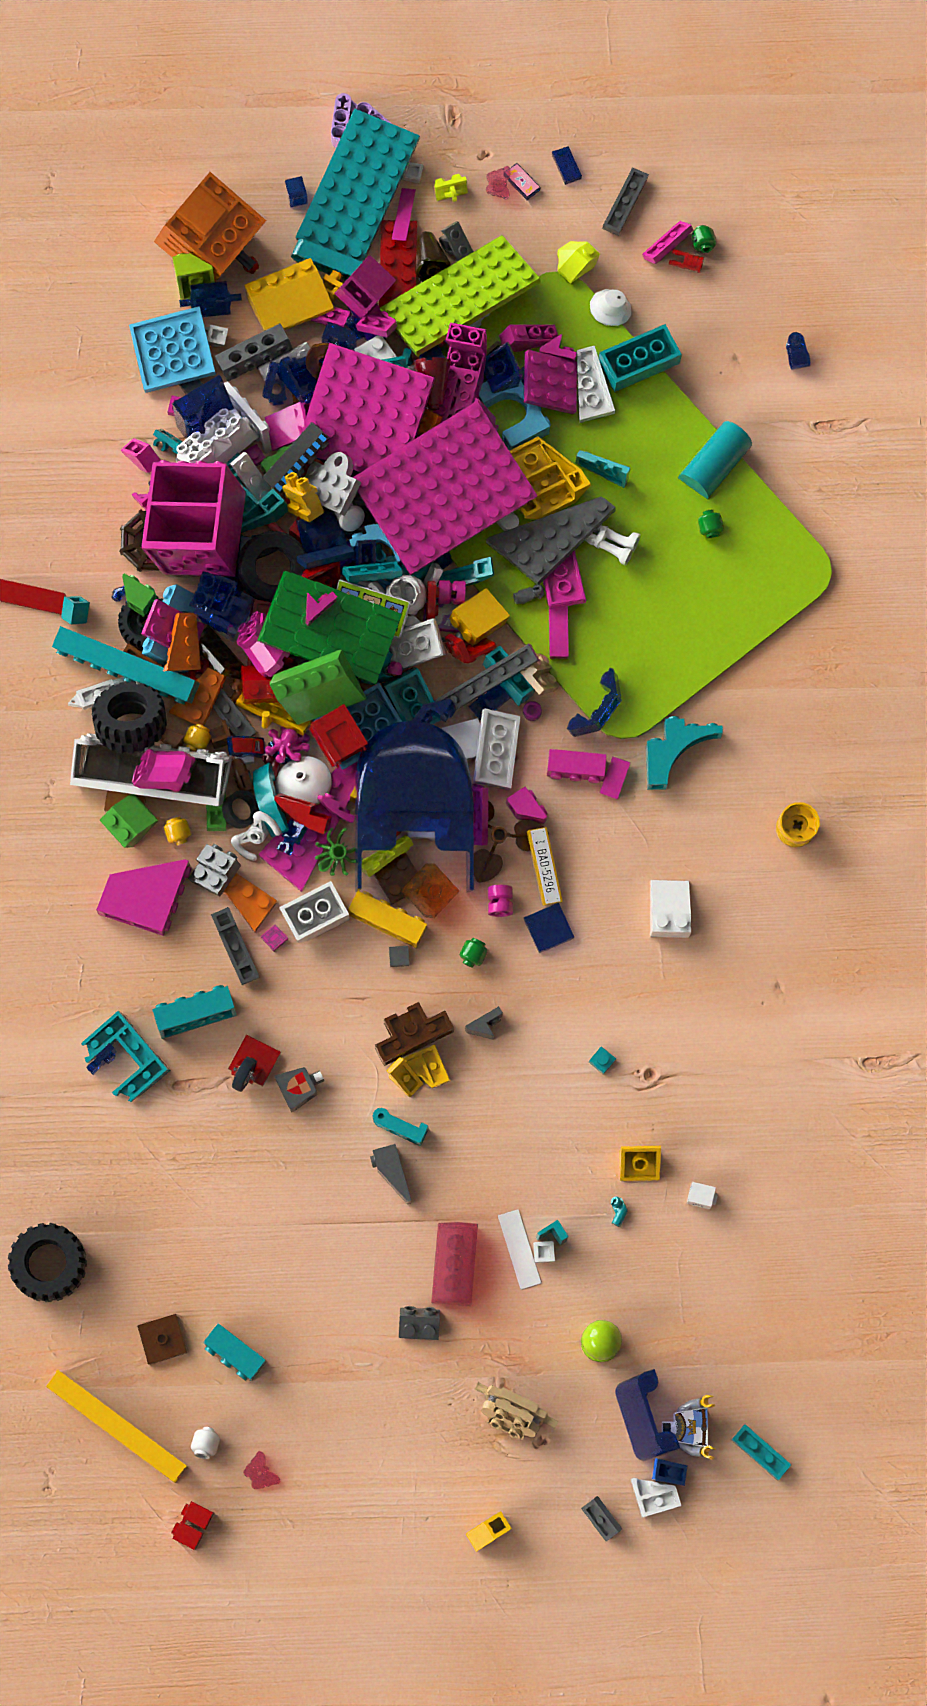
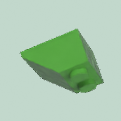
[100,794,159,848]

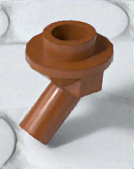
[229,679,242,703]

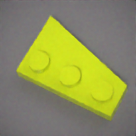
[356,835,414,877]

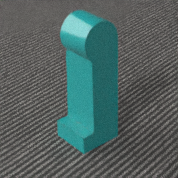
[372,1108,429,1147]

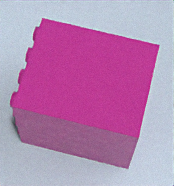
[142,460,246,577]

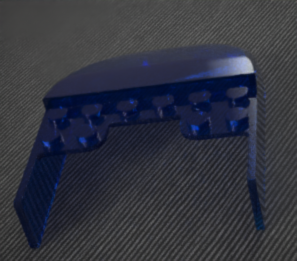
[355,721,474,893]

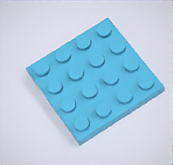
[129,306,216,393]

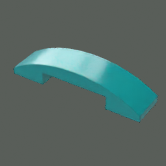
[423,557,494,587]
[253,763,289,837]

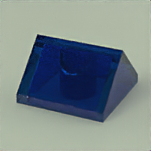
[484,342,522,393]

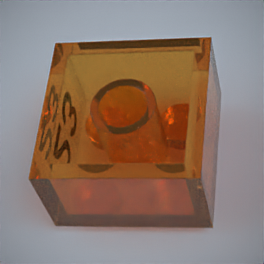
[401,863,459,918]

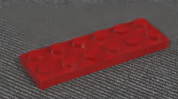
[379,220,417,309]

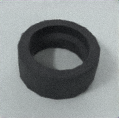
[222,790,260,829]

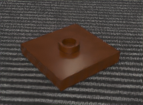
[137,1314,187,1365]

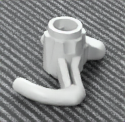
[231,811,281,861]

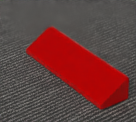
[0,579,66,615]

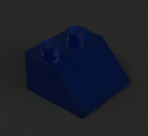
[296,510,347,553]

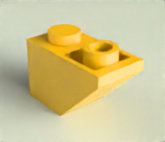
[466,1511,512,1552]

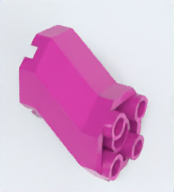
[237,611,290,677]
[132,748,195,792]

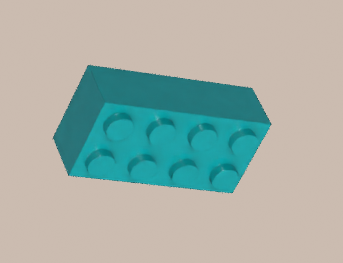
[599,324,682,392]
[152,985,237,1039]

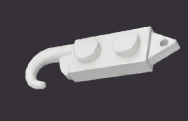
[68,677,140,710]

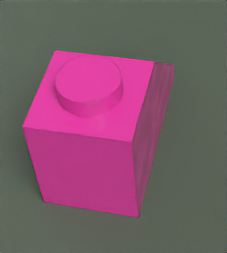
[121,438,161,473]

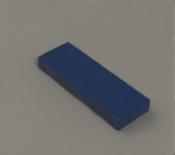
[297,544,355,569]

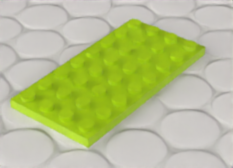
[380,235,541,357]

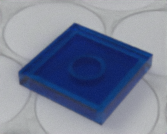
[523,903,574,953]

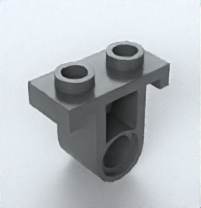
[439,221,473,261]

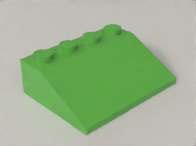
[269,649,366,725]

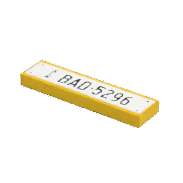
[527,827,563,906]

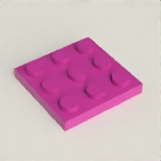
[524,350,577,414]

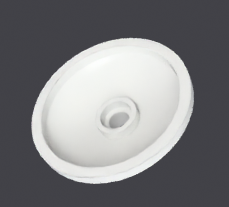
[275,756,332,805]

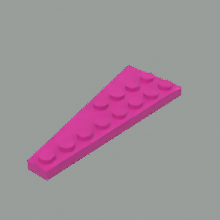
[258,754,373,892]

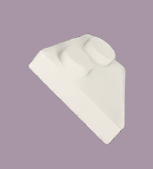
[631,1478,681,1518]

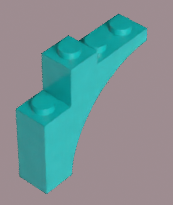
[646,716,723,790]

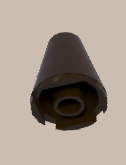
[415,231,451,282]

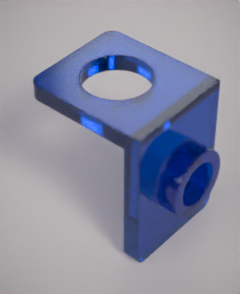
[266,379,287,406]

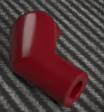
[262,753,280,781]

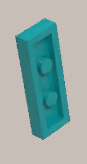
[342,562,403,583]
[732,1424,791,1481]

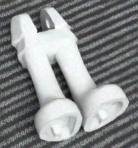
[585,524,641,565]

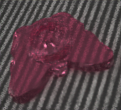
[486,166,511,199]
[243,1451,280,1489]

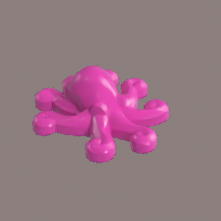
[265,726,310,763]

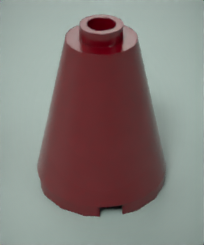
[414,357,451,410]

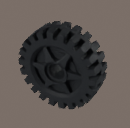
[118,595,163,651]

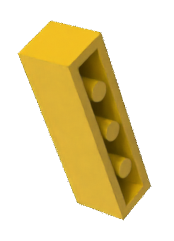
[347,891,427,949]

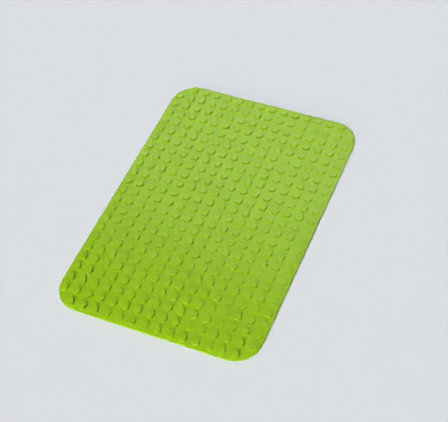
[431,271,832,739]

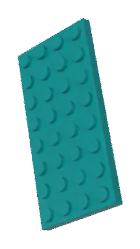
[295,108,420,262]

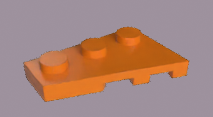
[164,613,201,671]
[169,668,227,726]
[224,873,277,933]

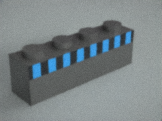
[262,422,330,493]

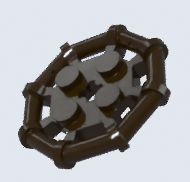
[119,509,160,572]

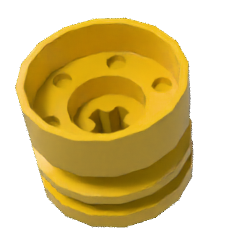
[776,802,820,847]

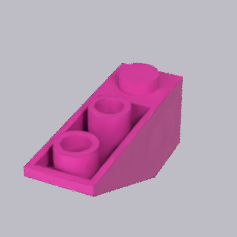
[499,325,558,352]

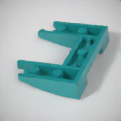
[81,1011,171,1102]

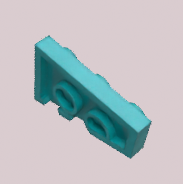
[575,450,630,488]

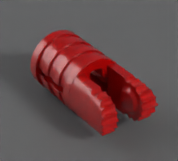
[669,249,704,273]

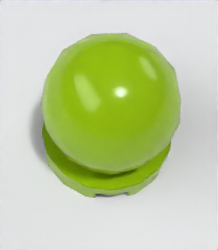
[581,1320,622,1362]

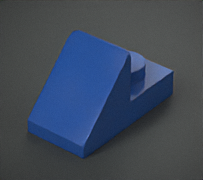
[652,1458,688,1486]

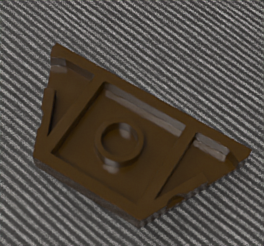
[199,625,244,679]

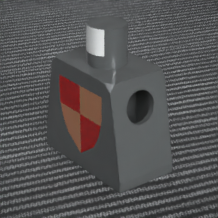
[275,1067,324,1113]

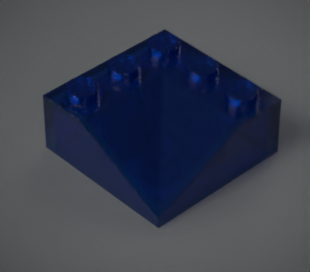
[172,375,234,439]

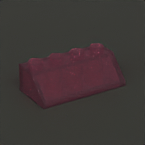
[431,1222,478,1306]

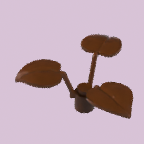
[463,795,549,883]

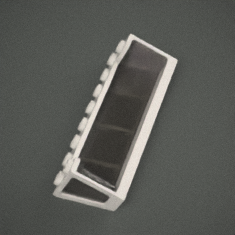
[70,733,232,806]

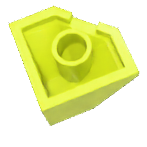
[557,241,600,284]

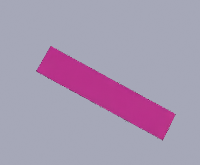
[392,188,416,241]

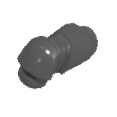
[513,584,544,605]

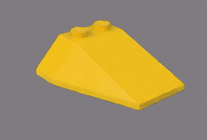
[509,437,591,519]

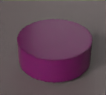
[523,701,542,721]

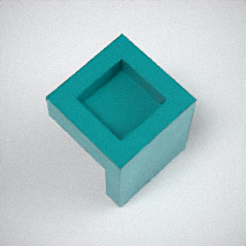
[61,596,90,625]

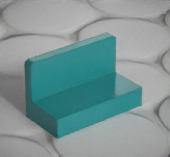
[536,1220,569,1246]

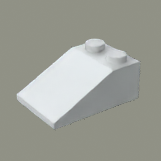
[650,880,691,938]

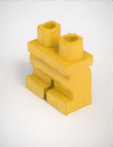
[282,472,324,522]

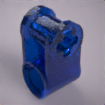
[786,332,810,370]

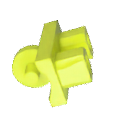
[434,174,468,202]

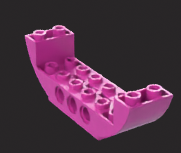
[433,322,487,423]

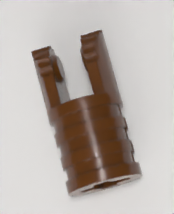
[231,758,254,791]

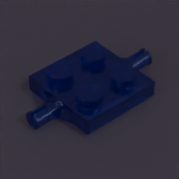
[179,281,242,317]

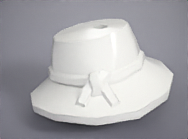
[590,289,631,326]

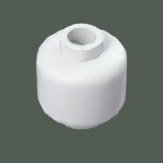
[191,1427,220,1459]

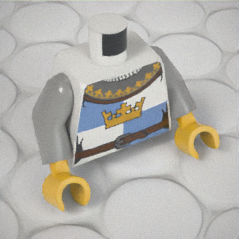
[662,1395,716,1459]

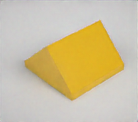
[619,1146,661,1181]

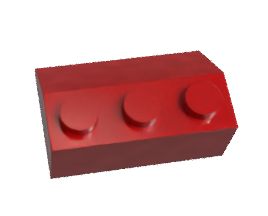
[241,664,298,704]

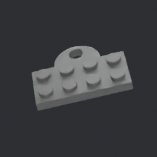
[305,452,361,516]

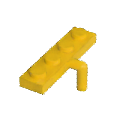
[236,693,312,736]

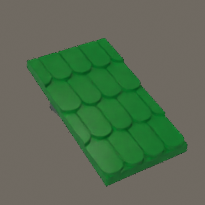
[257,571,402,684]

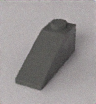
[370,1144,411,1205]

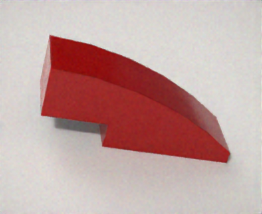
[274,793,332,834]

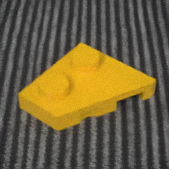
[402,1044,450,1089]

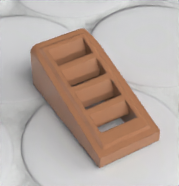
[160,728,184,749]

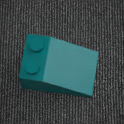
[382,667,443,736]

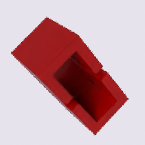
[171,1501,214,1550]

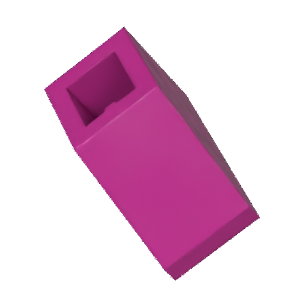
[506,786,548,824]

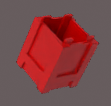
[309,704,368,769]

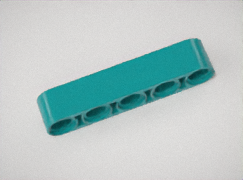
[291,239,362,281]

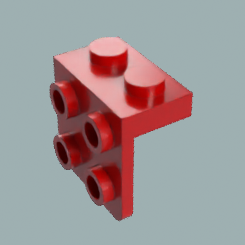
[445,634,497,664]

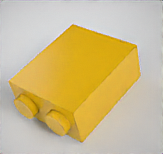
[449,588,510,647]

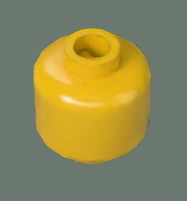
[183,723,211,751]
[163,816,191,846]

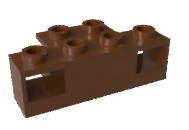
[375,1002,454,1066]

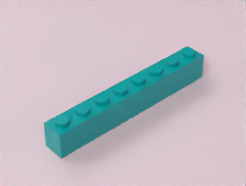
[52,626,200,705]

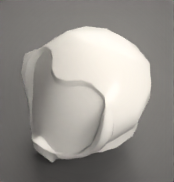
[386,575,427,615]

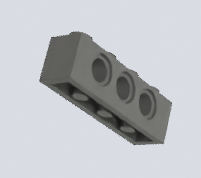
[215,323,293,381]

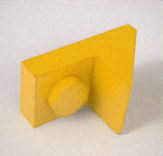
[386,1057,423,1097]

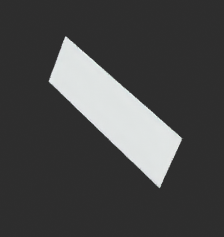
[498,1209,541,1290]

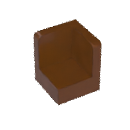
[209,720,232,749]

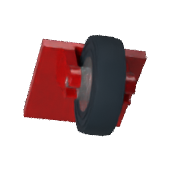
[228,1034,281,1092]

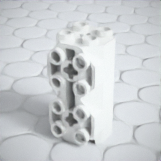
[175,408,258,463]

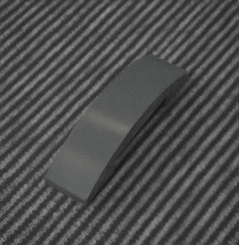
[211,907,260,985]

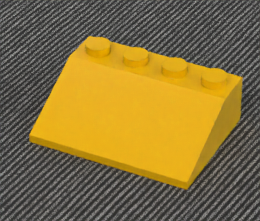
[244,258,334,331]

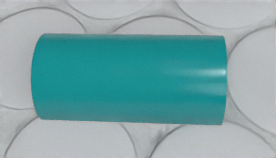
[678,421,752,500]

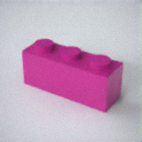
[547,749,606,783]

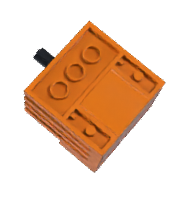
[154,172,267,283]

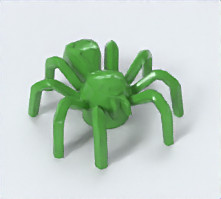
[314,828,363,876]

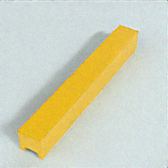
[46,1369,188,1483]

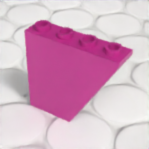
[96,859,192,936]

